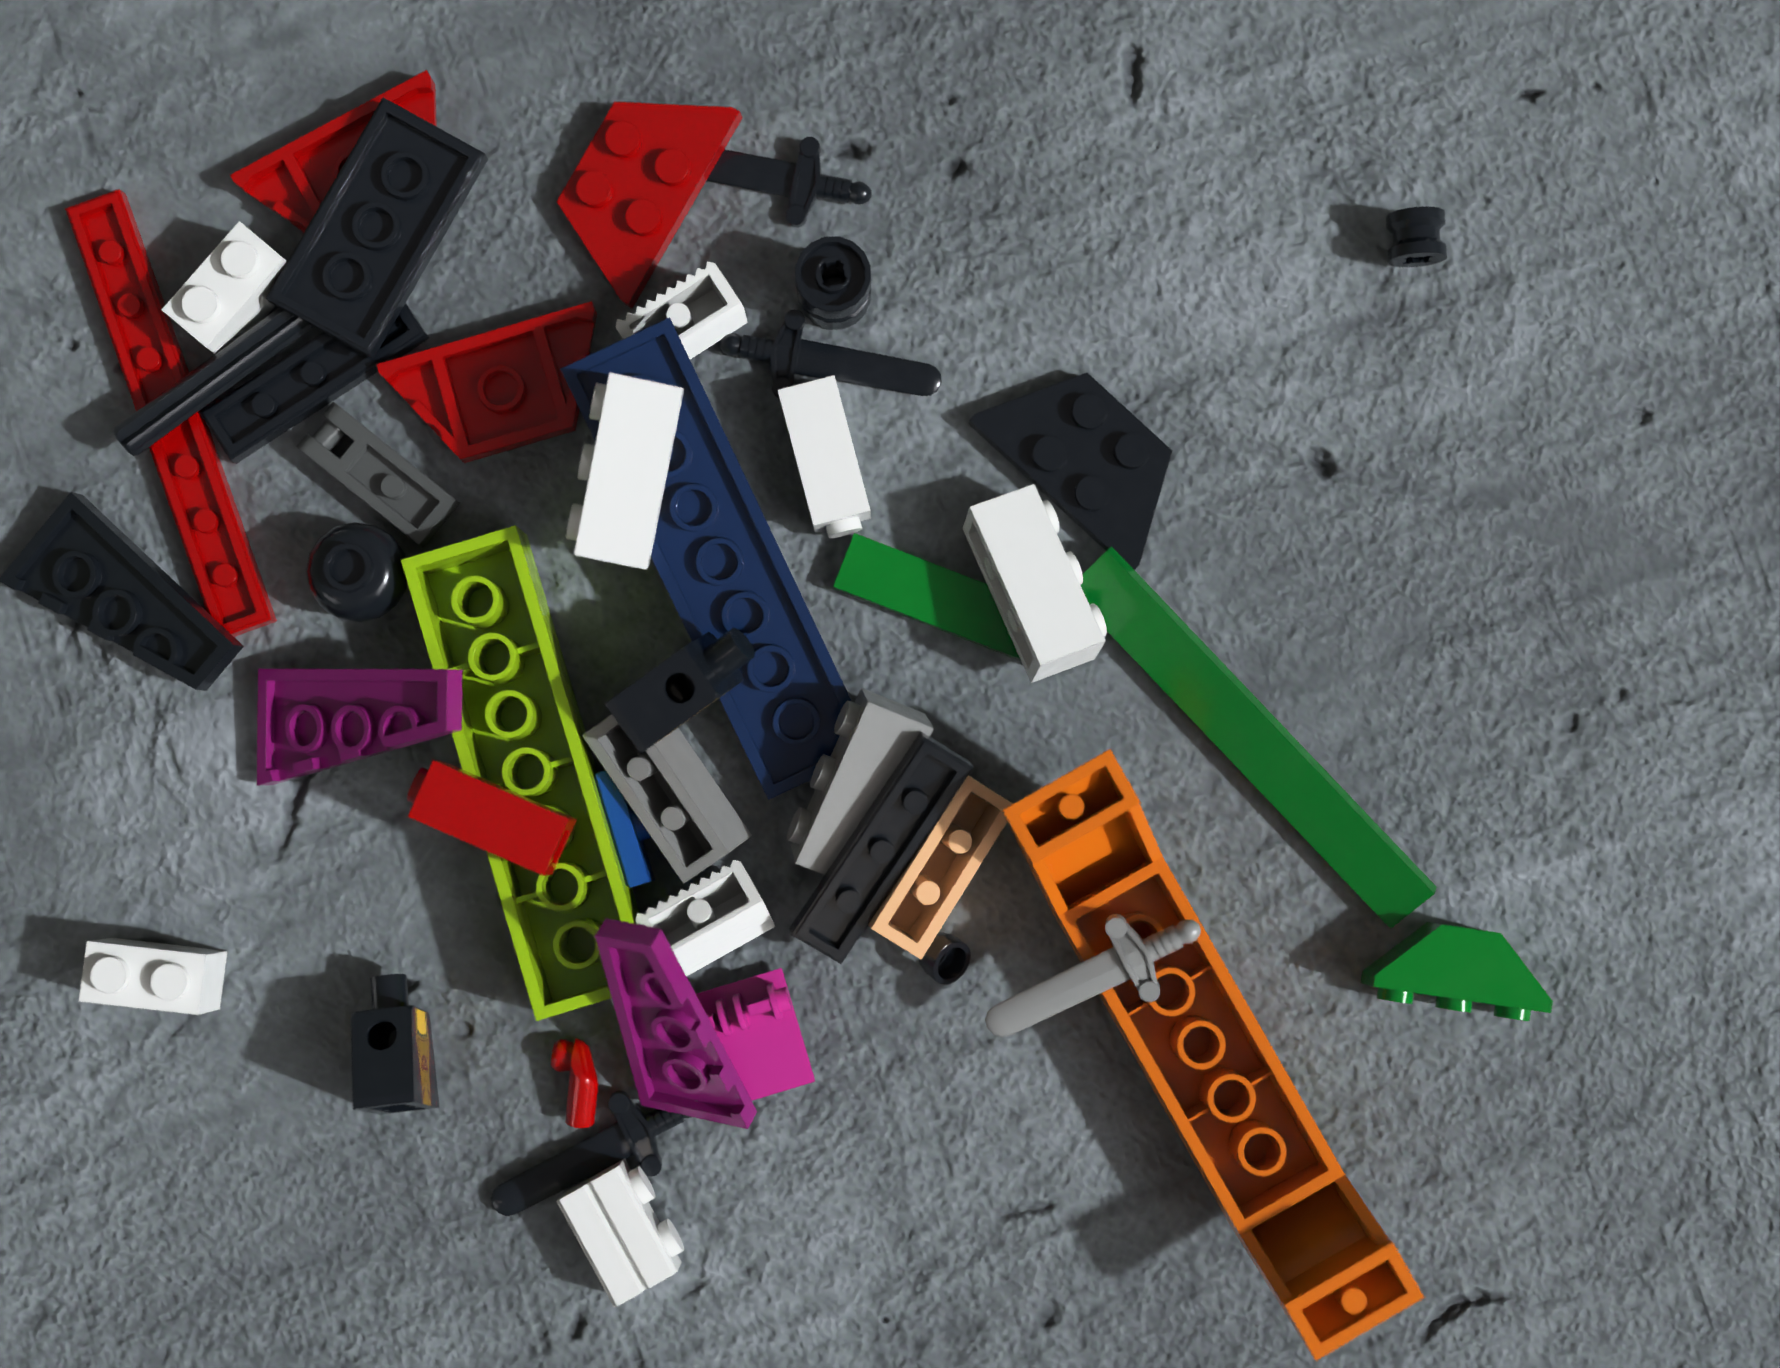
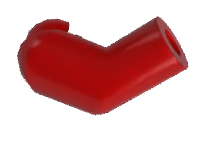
[551,1038,599,1128]

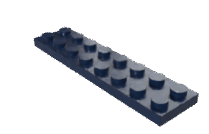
[561,318,852,800]

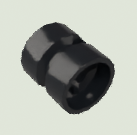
[795,236,871,330]

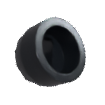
[919,932,971,985]

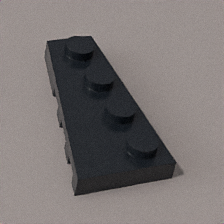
[0,492,244,691]

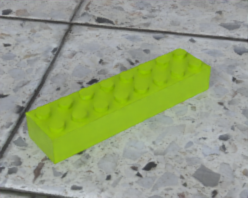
[401,525,639,1021]

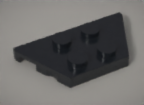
[968,373,1172,570]

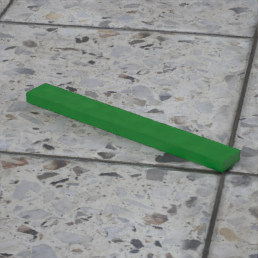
[1081,546,1437,929]

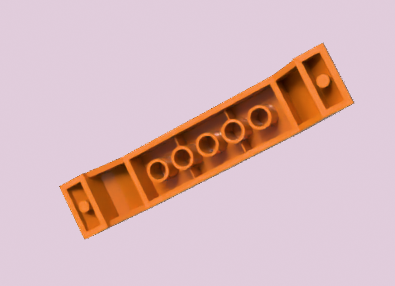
[1002,749,1425,1361]

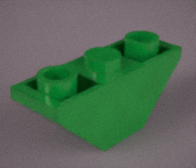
[1361,922,1553,1021]

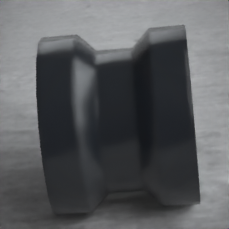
[1386,206,1447,267]

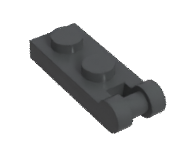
[296,402,460,548]

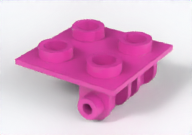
[696,968,815,1101]

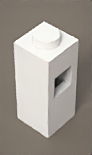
[778,375,871,538]

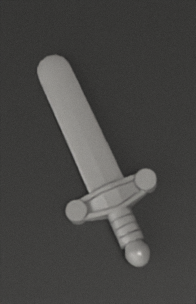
[985,914,1201,1037]

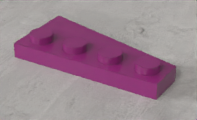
[257,669,462,786]
[595,918,757,1129]

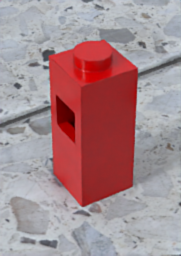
[407,760,577,876]

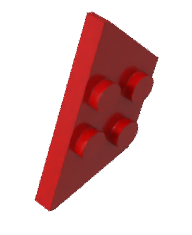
[230,70,437,232]
[556,102,743,308]
[376,301,597,463]

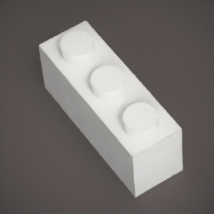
[566,372,684,570]
[962,484,1107,683]

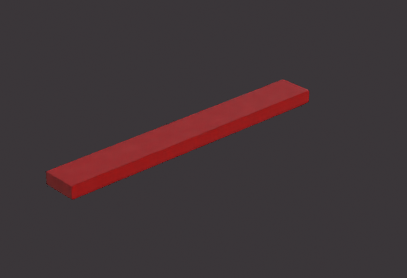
[65,189,277,637]

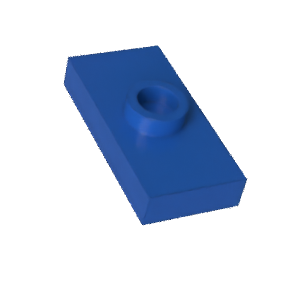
[594,770,655,888]

